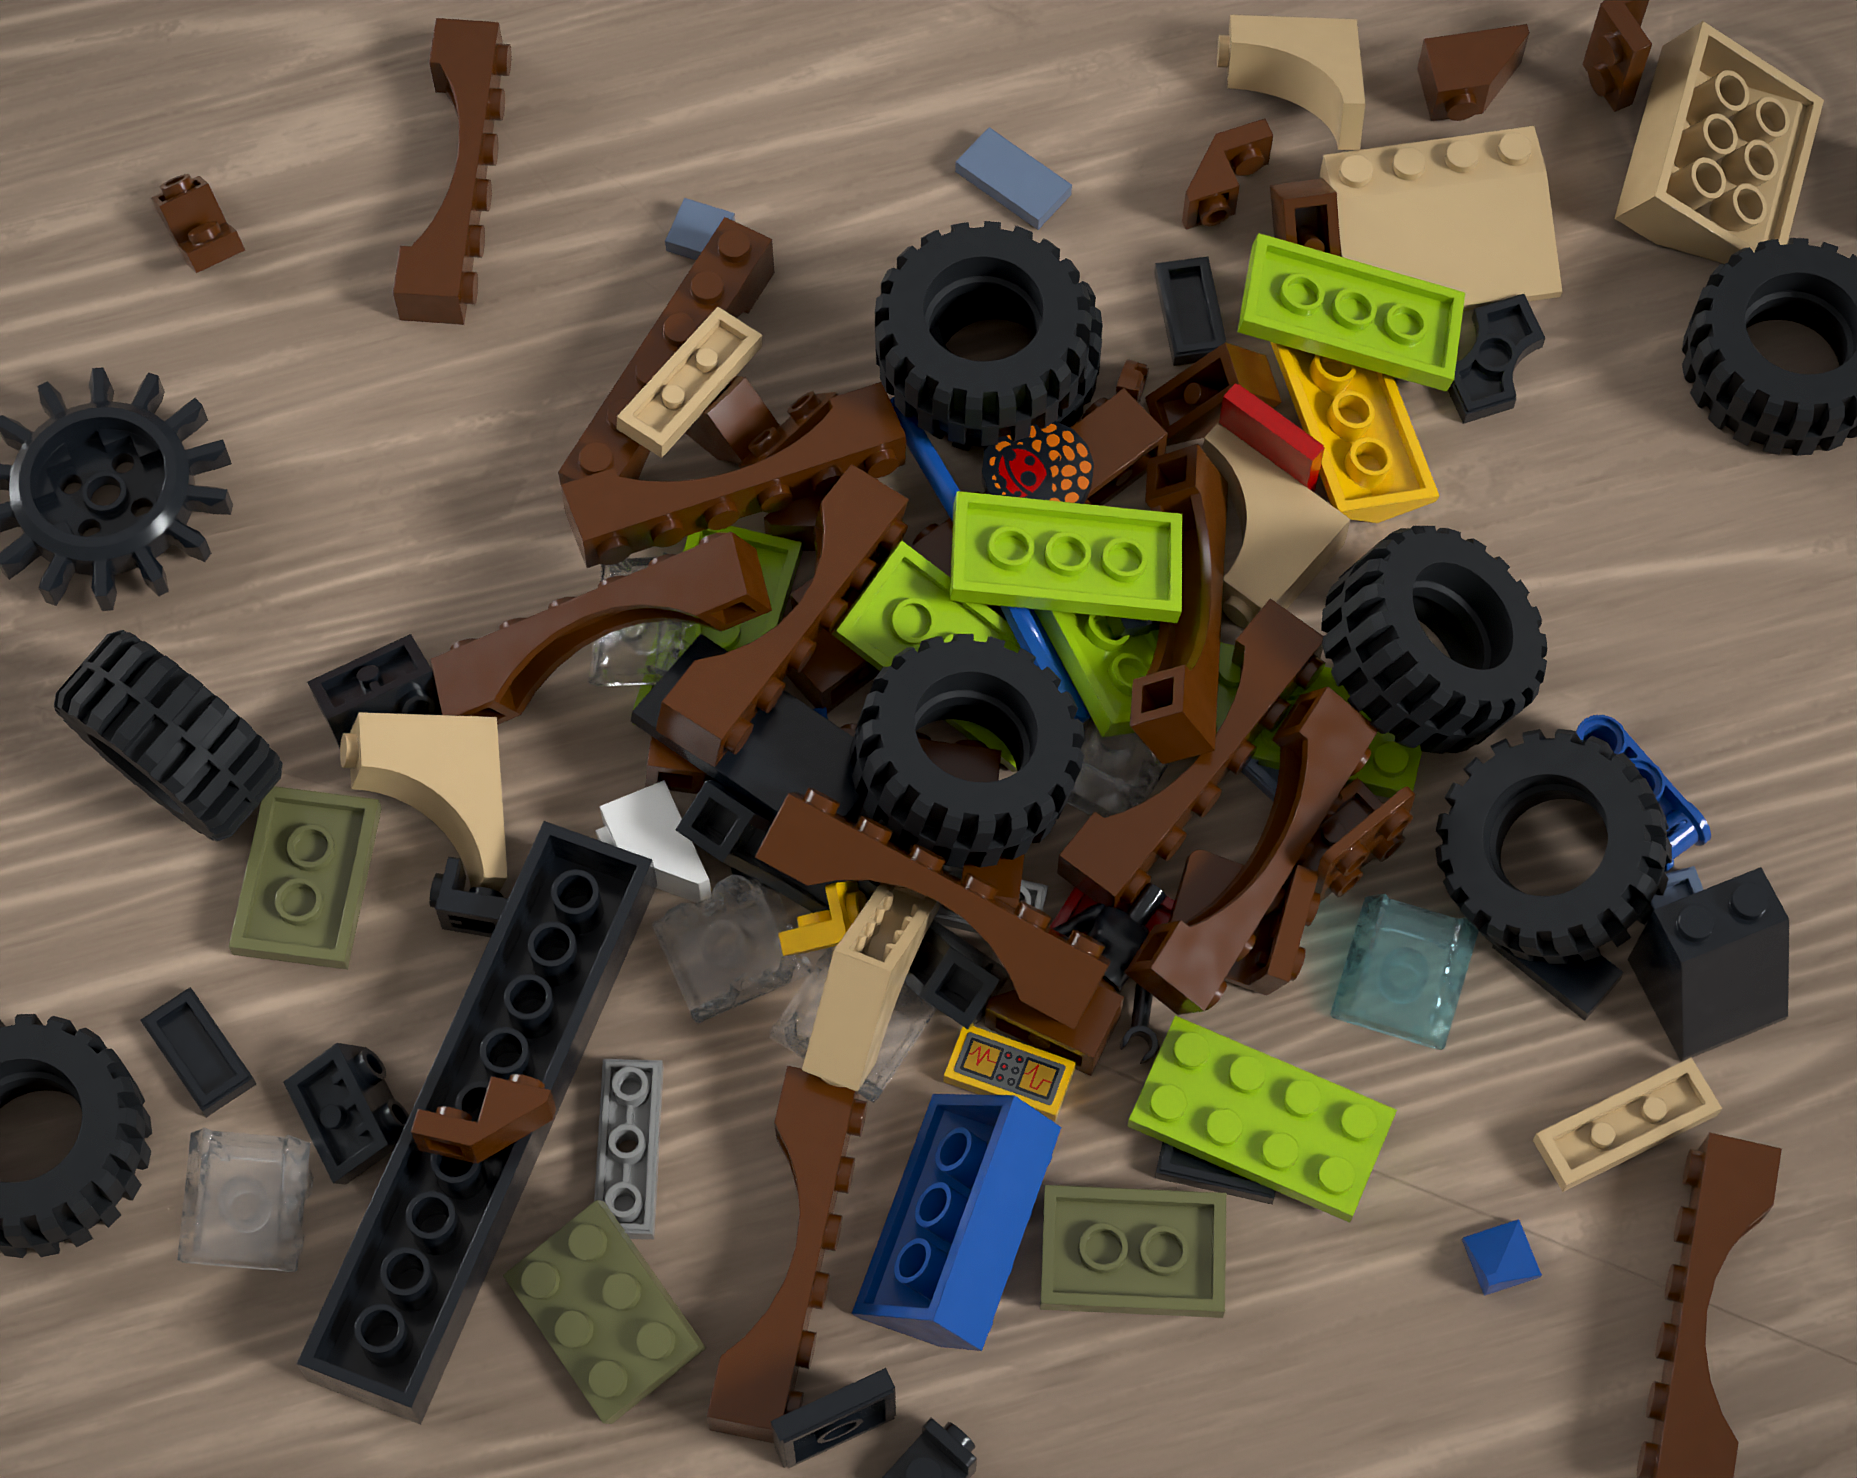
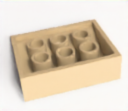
[1614,21,1824,264]
[1319,126,1562,311]

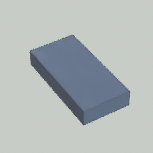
[955,127,1072,230]

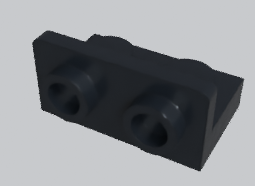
[307,634,442,749]
[283,1043,409,1185]

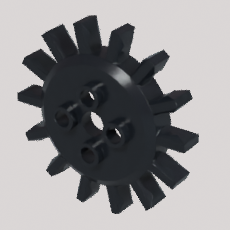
[0,367,233,611]

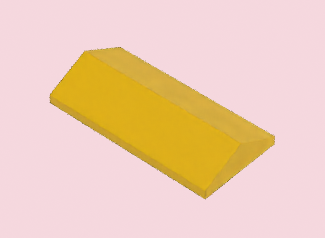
[1270,342,1440,523]

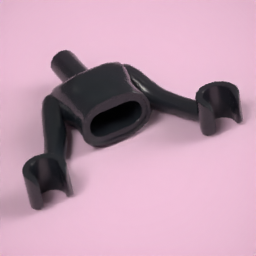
[997,883,1167,1064]

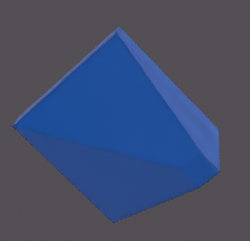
[1462,1219,1542,1296]

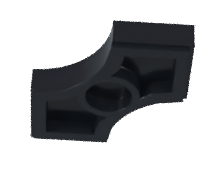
[1448,294,1545,424]

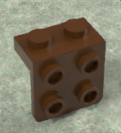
[1300,777,1416,902]
[1168,849,1320,996]

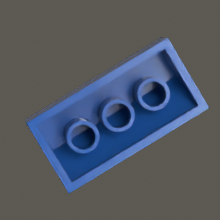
[851,1094,1062,1351]

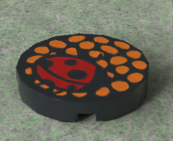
[981,421,1094,504]

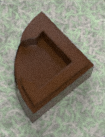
[1116,359,1149,403]

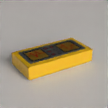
[943,1026,1076,1122]

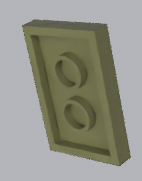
[229,786,382,970]
[1040,1185,1226,1318]
[503,1200,706,1424]

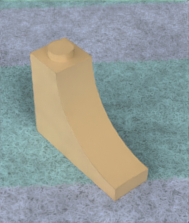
[1217,15,1365,150]
[1202,423,1351,628]
[340,712,508,892]
[802,882,941,1092]

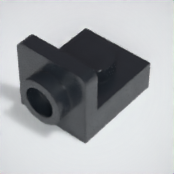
[429,856,508,938]
[882,1417,977,1478]

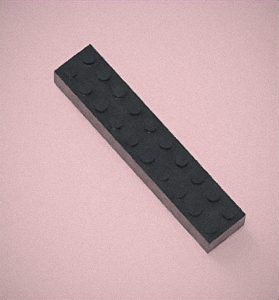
[297,821,657,1425]

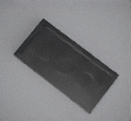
[630,633,867,820]

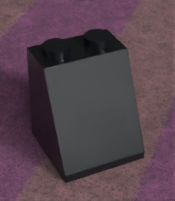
[1627,867,1789,1062]

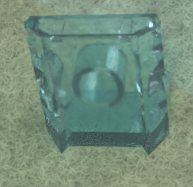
[1330,894,1479,1050]

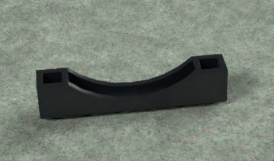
[675,779,1010,1029]

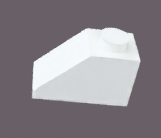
[595,780,712,905]

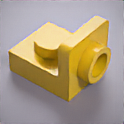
[778,881,868,956]

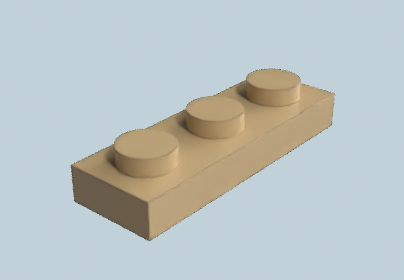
[616,307,763,458]
[1533,1057,1722,1192]

